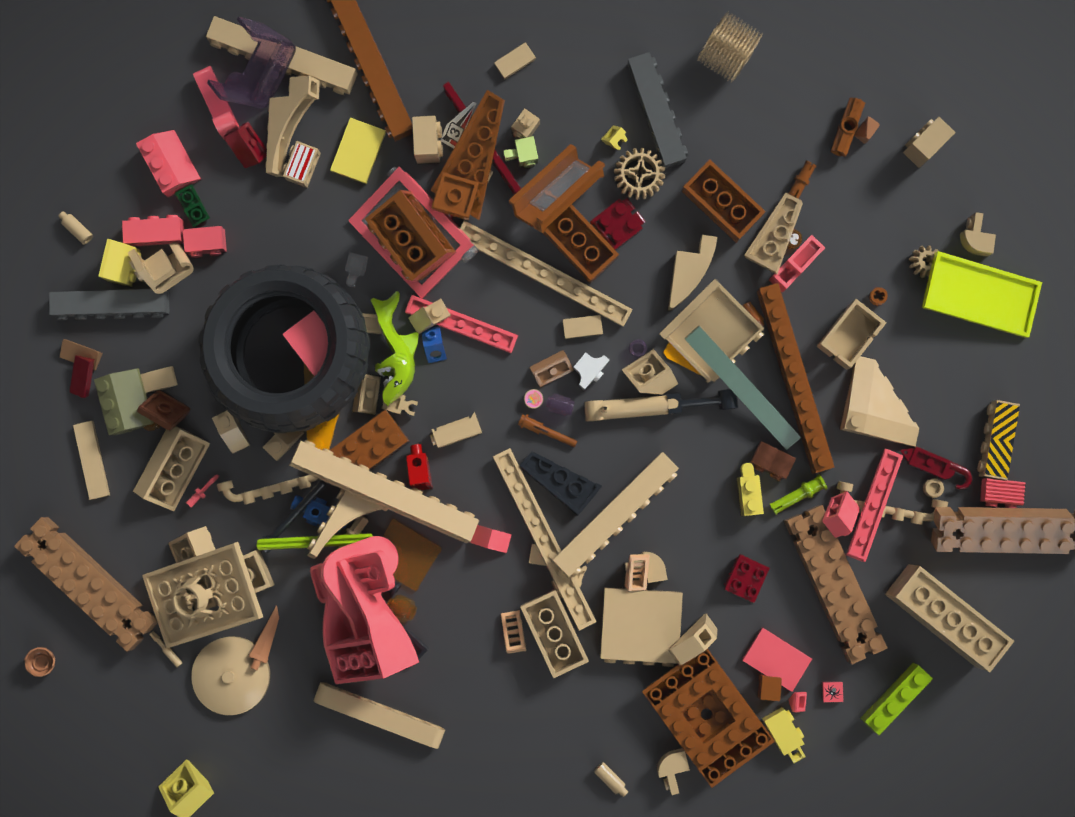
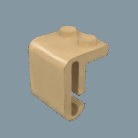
[128,242,194,294]

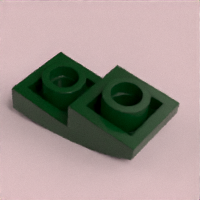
[175,184,210,227]

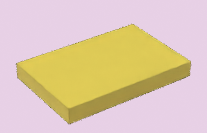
[330,118,386,184]

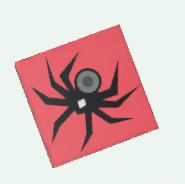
[822,682,843,702]

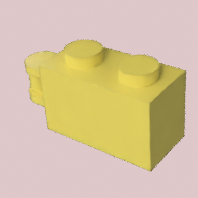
[737,463,764,516]
[762,707,806,764]

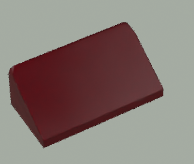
[70,355,95,398]

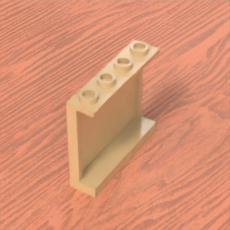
[660,279,764,383]
[600,587,683,667]

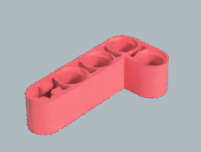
[193,66,239,139]

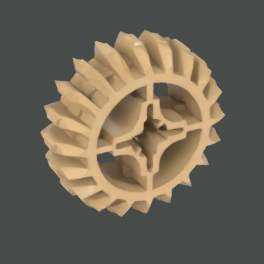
[614,148,665,200]

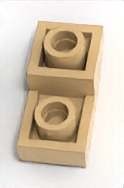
[141,366,178,394]

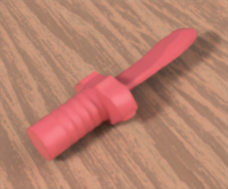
[186,474,219,508]

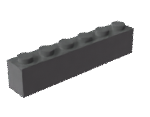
[627,52,688,169]
[49,289,169,320]

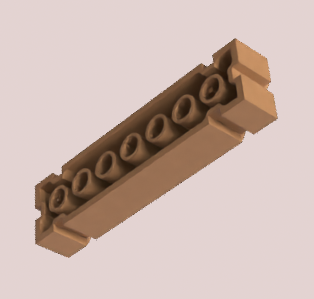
[783,505,887,664]
[931,507,1075,554]
[14,517,158,652]

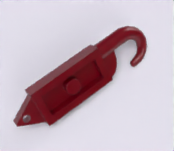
[900,446,972,490]

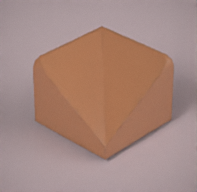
[854,116,880,144]

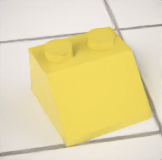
[99,239,141,287]
[158,759,214,817]

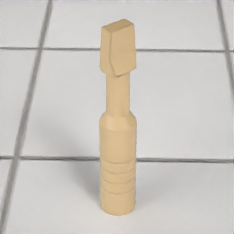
[149,631,183,668]

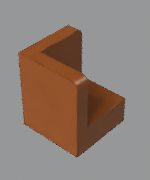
[758,674,782,701]

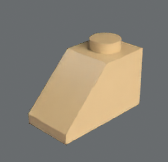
[212,411,250,454]

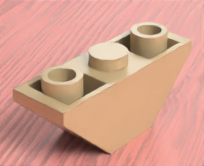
[669,614,717,665]

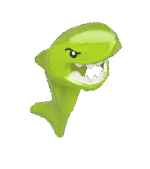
[371,291,419,406]

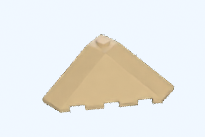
[840,356,919,447]

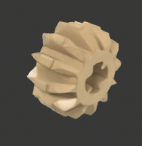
[909,246,938,278]

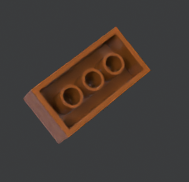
[681,159,766,243]
[543,204,619,284]
[330,410,410,471]

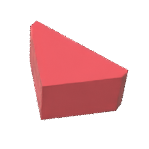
[469,525,512,553]

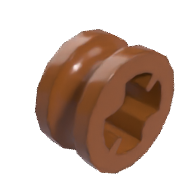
[869,287,888,306]

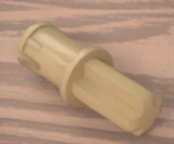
[339,516,368,547]

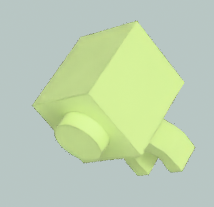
[504,136,538,168]

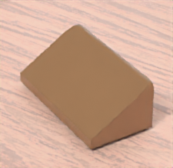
[60,339,103,371]
[530,351,574,387]

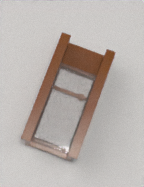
[509,144,605,233]

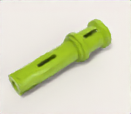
[770,474,828,515]

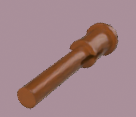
[518,414,577,448]

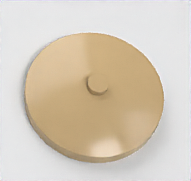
[192,636,270,715]

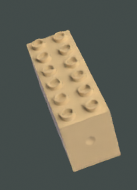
[885,564,1014,672]

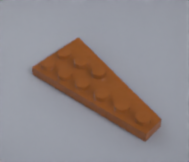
[431,90,505,220]

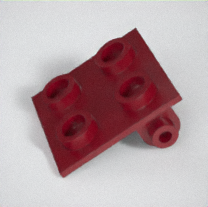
[724,554,770,603]

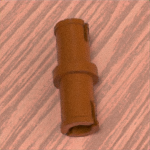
[788,161,816,199]

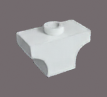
[573,353,609,391]

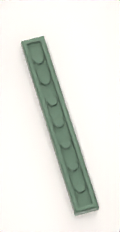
[685,326,801,450]

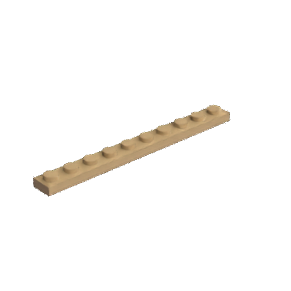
[460,220,633,327]
[493,448,596,631]

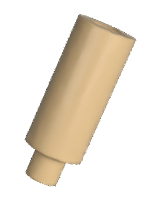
[58,211,93,245]
[593,762,628,797]

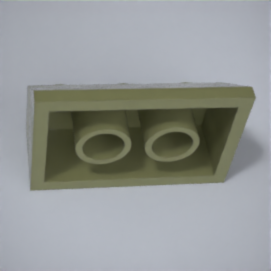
[94,368,154,435]

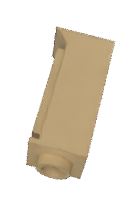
[430,412,482,448]

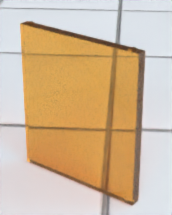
[382,519,442,591]

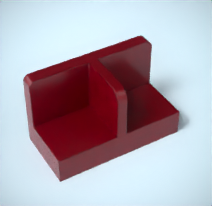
[224,122,267,168]

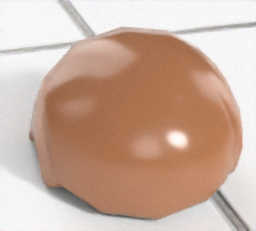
[24,647,55,677]

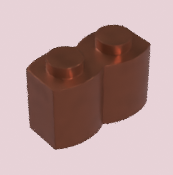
[750,442,796,481]

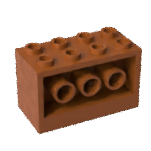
[365,190,456,281]

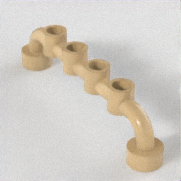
[217,475,319,505]
[837,481,948,525]

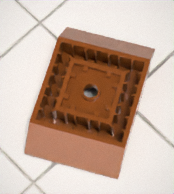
[642,648,775,788]

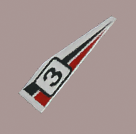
[441,102,476,149]

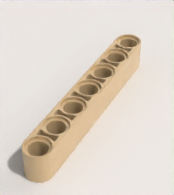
[313,682,445,749]

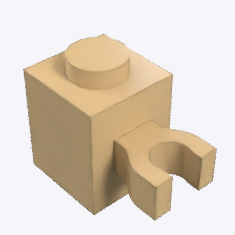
[511,108,540,139]

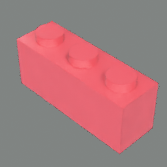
[122,215,184,246]

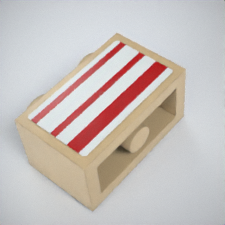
[282,141,321,188]

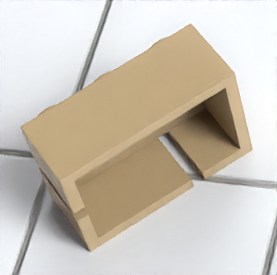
[817,299,887,370]

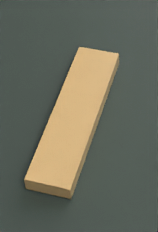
[73,421,110,500]

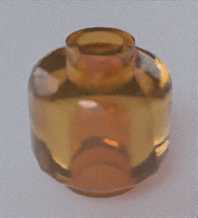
[387,594,417,623]

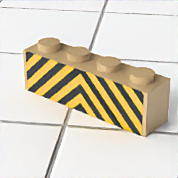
[977,400,1020,480]

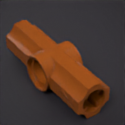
[830,97,865,157]

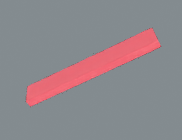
[405,295,518,353]
[846,448,903,562]

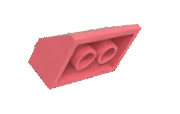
[136,130,201,197]

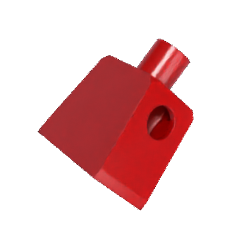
[406,444,433,491]

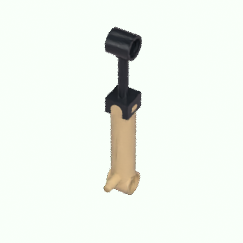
[584,389,738,421]

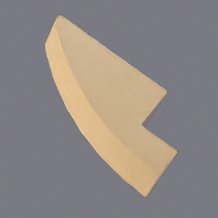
[668,235,717,310]

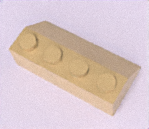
[133,426,210,511]
[168,526,219,610]

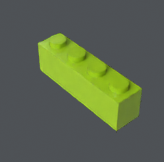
[860,663,933,735]

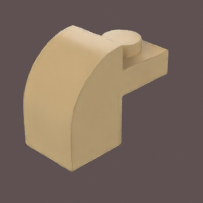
[960,212,996,257]
[624,552,668,583]
[657,748,690,795]

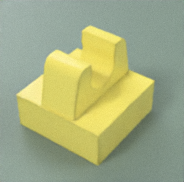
[601,125,627,150]

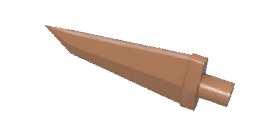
[248,605,279,671]

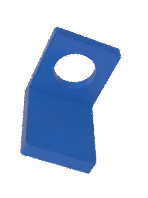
[422,326,447,363]

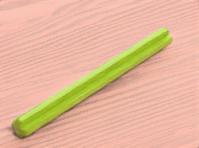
[257,533,373,550]

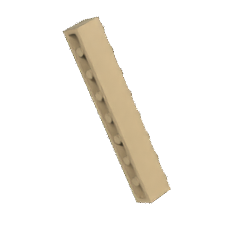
[206,16,358,95]
[552,452,679,578]

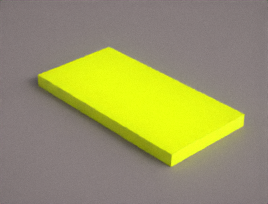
[922,251,1042,338]

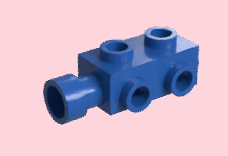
[290,495,347,532]

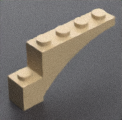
[265,76,320,177]
[307,489,388,559]

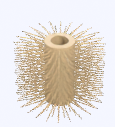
[697,11,762,83]

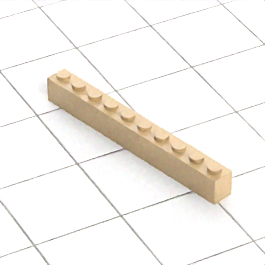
[289,440,479,543]

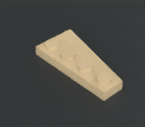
[744,193,803,274]

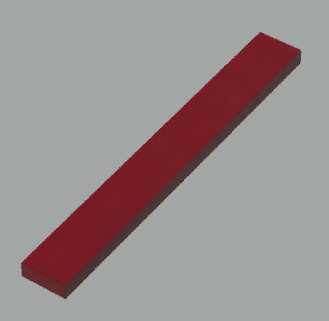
[443,81,521,195]

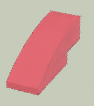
[769,235,825,293]

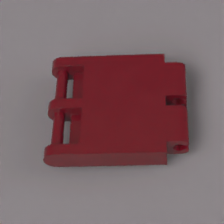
[590,198,646,250]

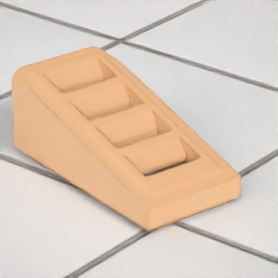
[625,554,650,591]
[501,610,527,654]

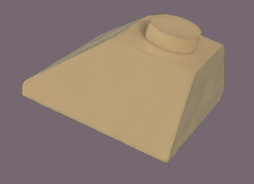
[622,349,678,394]

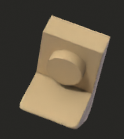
[408,299,451,334]
[263,431,304,461]

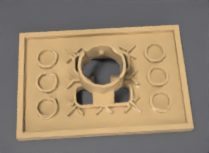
[142,542,263,649]

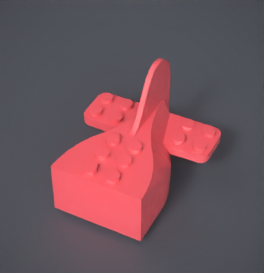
[310,536,419,684]

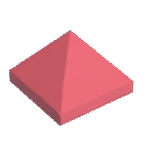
[788,692,807,712]

